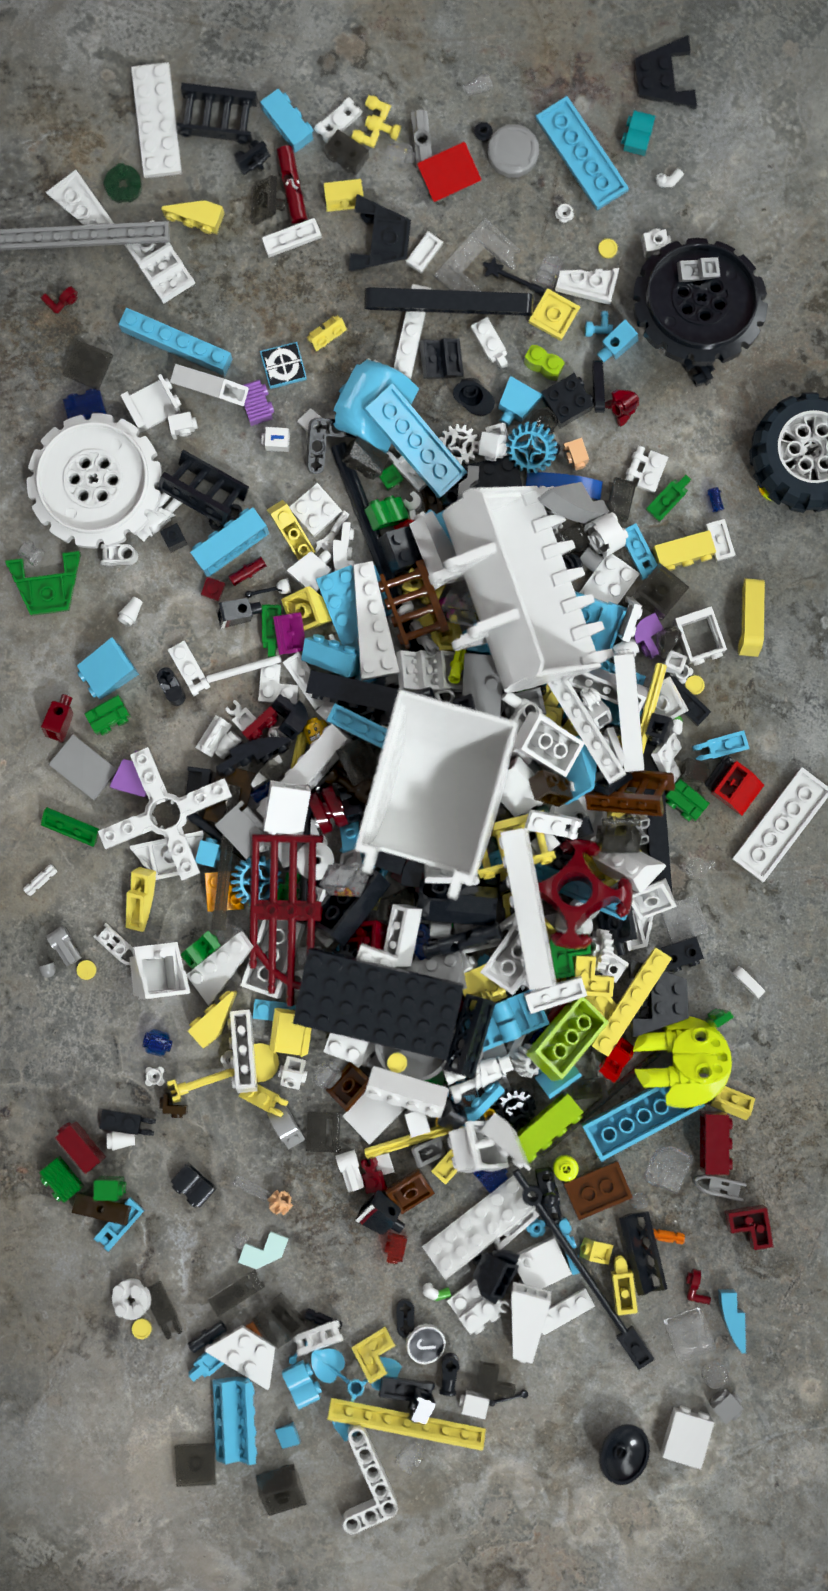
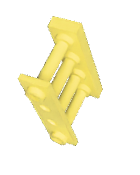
[478,810,556,879]

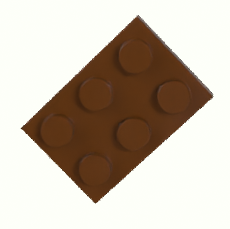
[563,1161,633,1220]

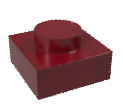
[201,577,226,602]

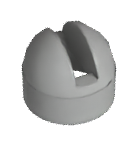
[39,962,56,978]

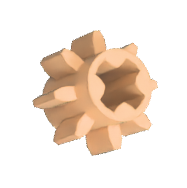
[268,1190,293,1216]

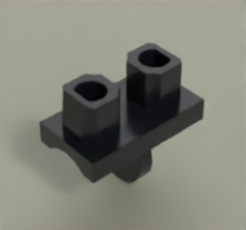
[234,140,271,175]
[682,359,716,387]

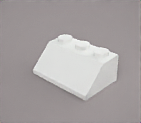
[592,843,666,894]

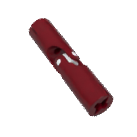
[276,145,308,224]

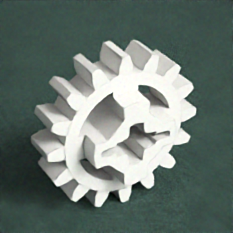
[439,424,479,465]
[587,929,614,972]

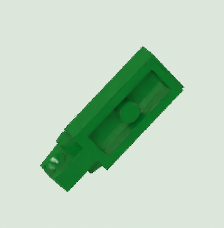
[646,475,691,523]
[262,605,282,658]

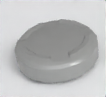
[488,124,539,178]

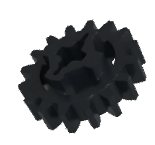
[493,1087,536,1129]

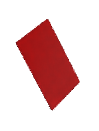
[417,142,482,202]

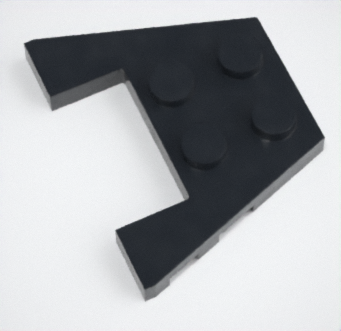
[634,35,697,109]
[349,195,411,271]
[628,960,689,1037]

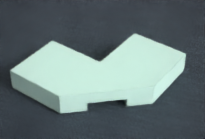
[238,1231,289,1269]

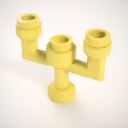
[351,95,401,148]

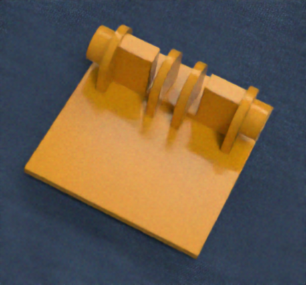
[204,871,244,912]

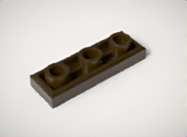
[71,1194,132,1226]

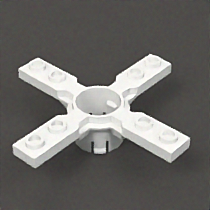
[98,747,232,881]

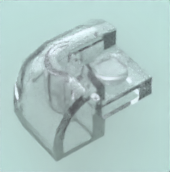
[643,1146,694,1194]

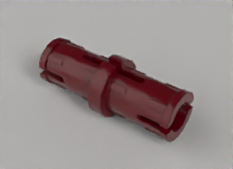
[228,556,267,587]

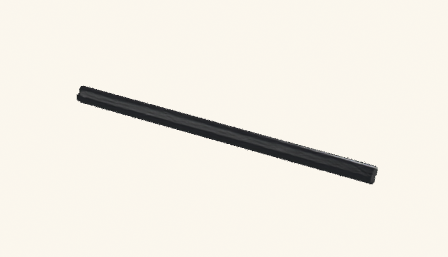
[331,442,444,702]

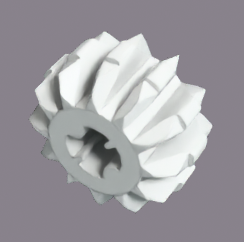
[511,1043,540,1078]

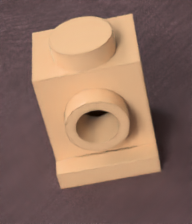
[562,438,589,470]

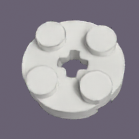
[112,1279,151,1320]

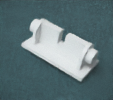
[195,715,232,758]

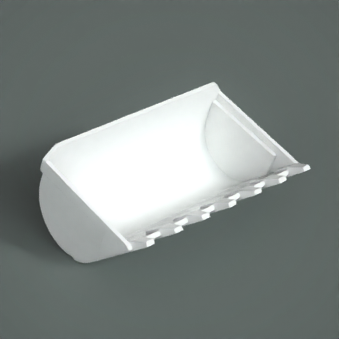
[428,486,614,693]

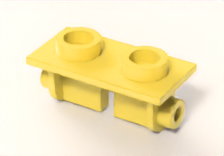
[307,315,347,352]

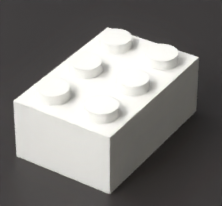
[513,712,585,777]

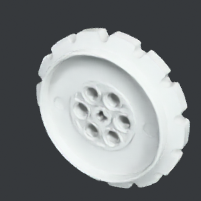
[27,413,163,549]

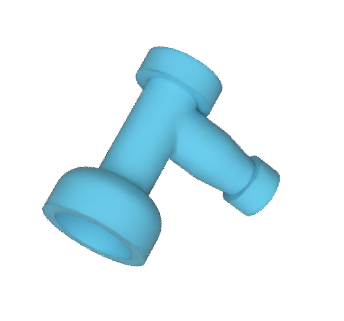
[585,311,613,337]

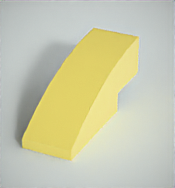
[126,867,156,932]

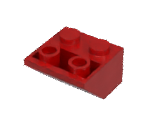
[710,761,764,816]

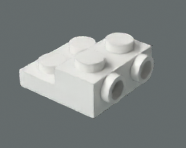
[447,1279,501,1335]

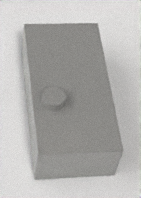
[462,654,503,718]

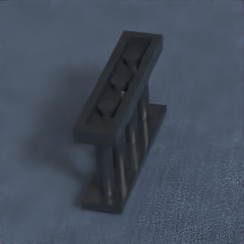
[176,83,258,144]
[158,449,249,526]

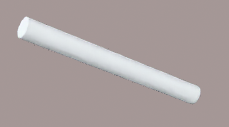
[206,655,282,683]

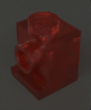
[384,1232,407,1264]

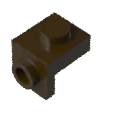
[159,1093,188,1118]

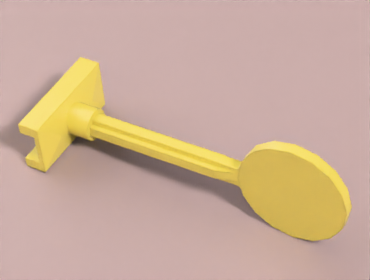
[167,1043,279,1104]

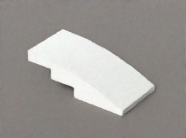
[125,220,195,304]
[396,650,467,692]
[343,1093,406,1145]

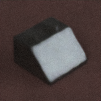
[632,563,689,621]
[256,1464,307,1516]

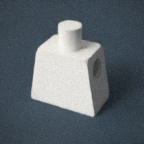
[287,550,333,593]

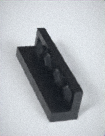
[444,994,496,1079]
[619,1211,668,1296]

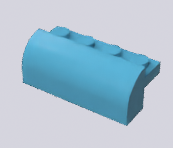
[212,1377,257,1465]

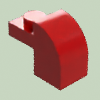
[599,1037,634,1083]

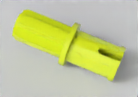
[448,649,467,684]

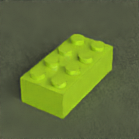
[525,997,609,1081]
[517,1091,583,1163]

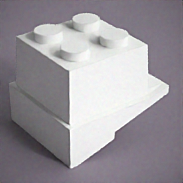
[129,942,190,999]
[448,1120,509,1173]

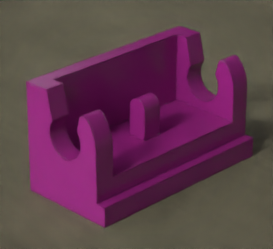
[273,612,305,655]

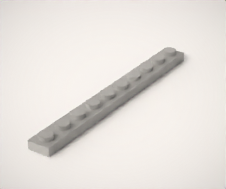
[0,221,170,251]

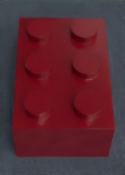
[700,1111,733,1175]

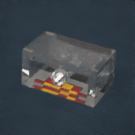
[320,864,369,897]

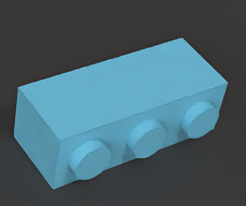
[260,89,313,153]
[301,634,360,678]

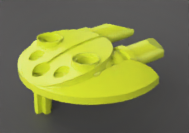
[633,1016,732,1108]

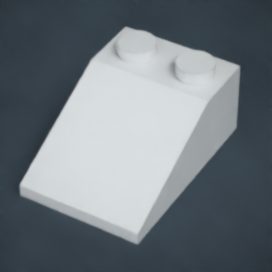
[480,924,527,995]

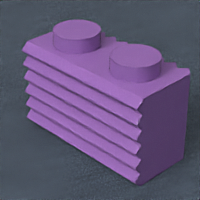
[243,379,274,426]

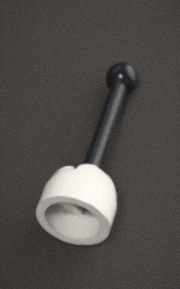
[245,578,291,598]

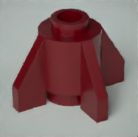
[605,389,639,427]

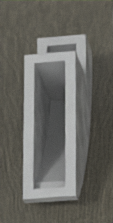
[537,482,610,523]

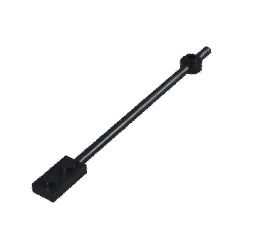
[512,1169,655,1370]

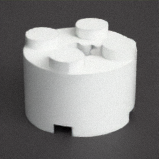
[584,512,628,558]

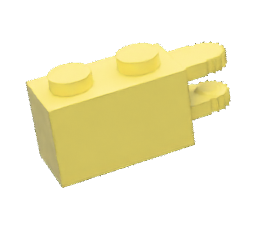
[611,1255,638,1315]

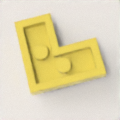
[574,955,614,997]
[351,1327,396,1383]

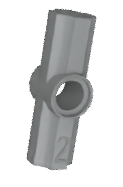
[411,109,432,171]

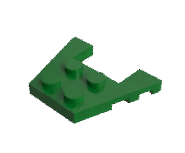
[5,551,81,616]

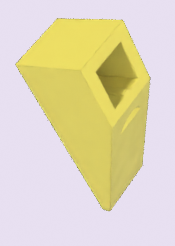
[162,200,224,234]
[267,500,315,561]

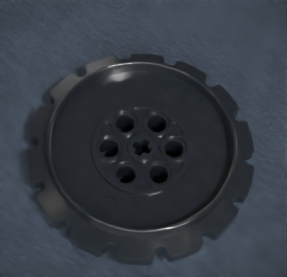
[632,238,768,366]

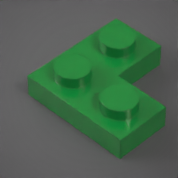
[549,933,592,979]

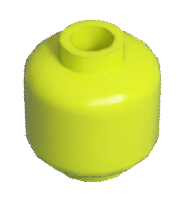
[552,1155,579,1182]

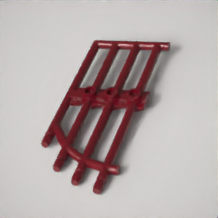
[249,834,323,1006]

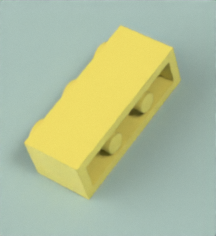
[652,530,716,572]

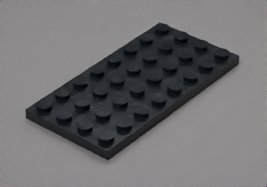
[293,947,465,1061]

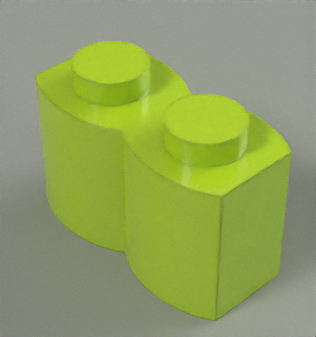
[524,345,565,381]

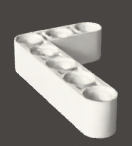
[343,1424,398,1534]

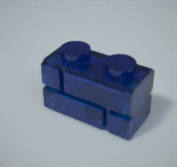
[63,389,107,420]

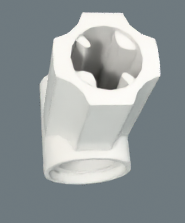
[336,1150,364,1192]

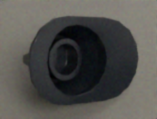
[453,378,495,416]

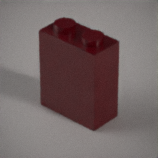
[55,1121,106,1174]

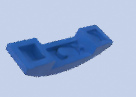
[526,472,603,501]

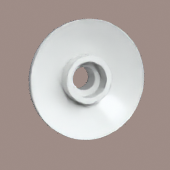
[297,843,334,880]

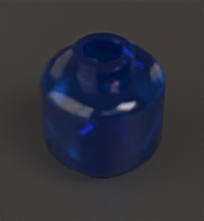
[142,1029,173,1057]

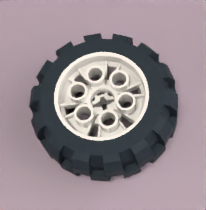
[749,392,828,513]

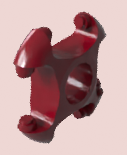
[538,839,633,949]

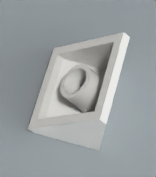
[632,878,677,920]

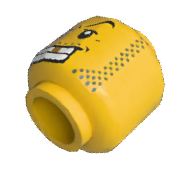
[303,717,328,745]

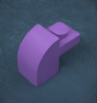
[633,613,664,660]

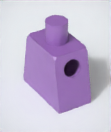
[110,751,148,799]

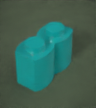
[621,110,656,156]

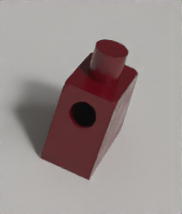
[41,694,74,743]

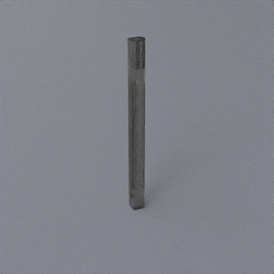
[211,785,241,931]

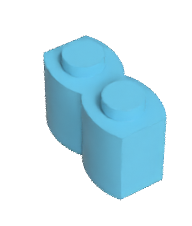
[282,1360,322,1409]

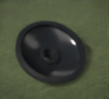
[599,1424,650,1485]

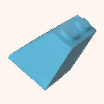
[77,637,139,700]

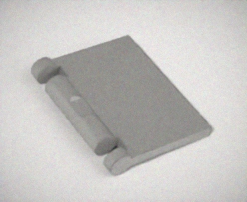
[215,800,269,860]

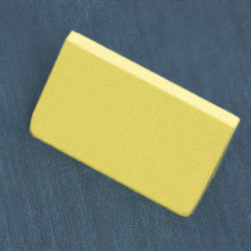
[711,1086,755,1120]

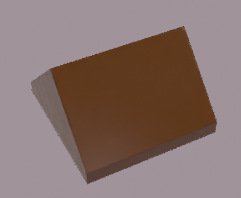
[326,1062,370,1112]
[386,1168,435,1214]

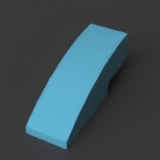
[718,1289,746,1353]

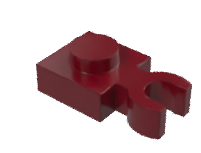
[361,1157,386,1194]

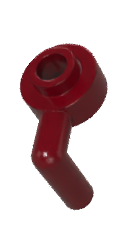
[41,286,78,314]
[686,1269,711,1305]

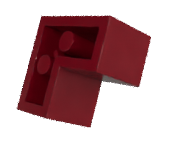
[346,920,388,955]
[724,1205,774,1250]

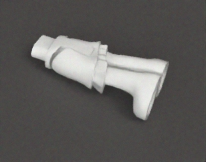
[136,492,183,541]
[443,1055,514,1104]

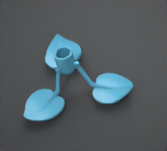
[311,1348,402,1441]

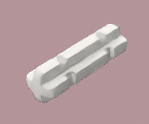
[23,864,57,896]

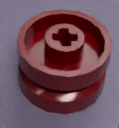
[309,785,348,835]

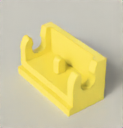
[324,179,363,212]

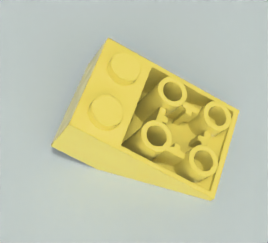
[188,990,237,1049]

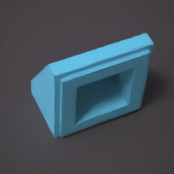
[275,1422,301,1449]

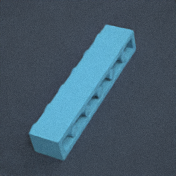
[118,308,233,376]

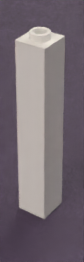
[614,649,644,772]

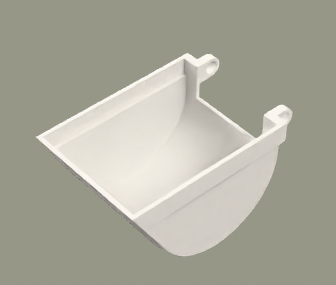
[355,690,518,899]

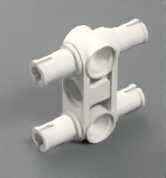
[501,692,556,764]

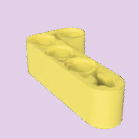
[738,578,765,657]

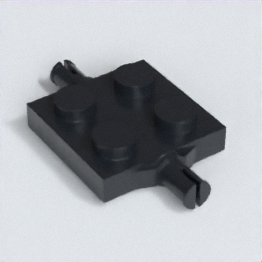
[596,908,637,956]

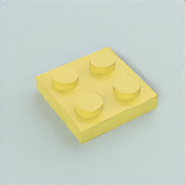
[528,288,580,341]

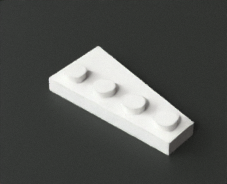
[46,170,114,225]

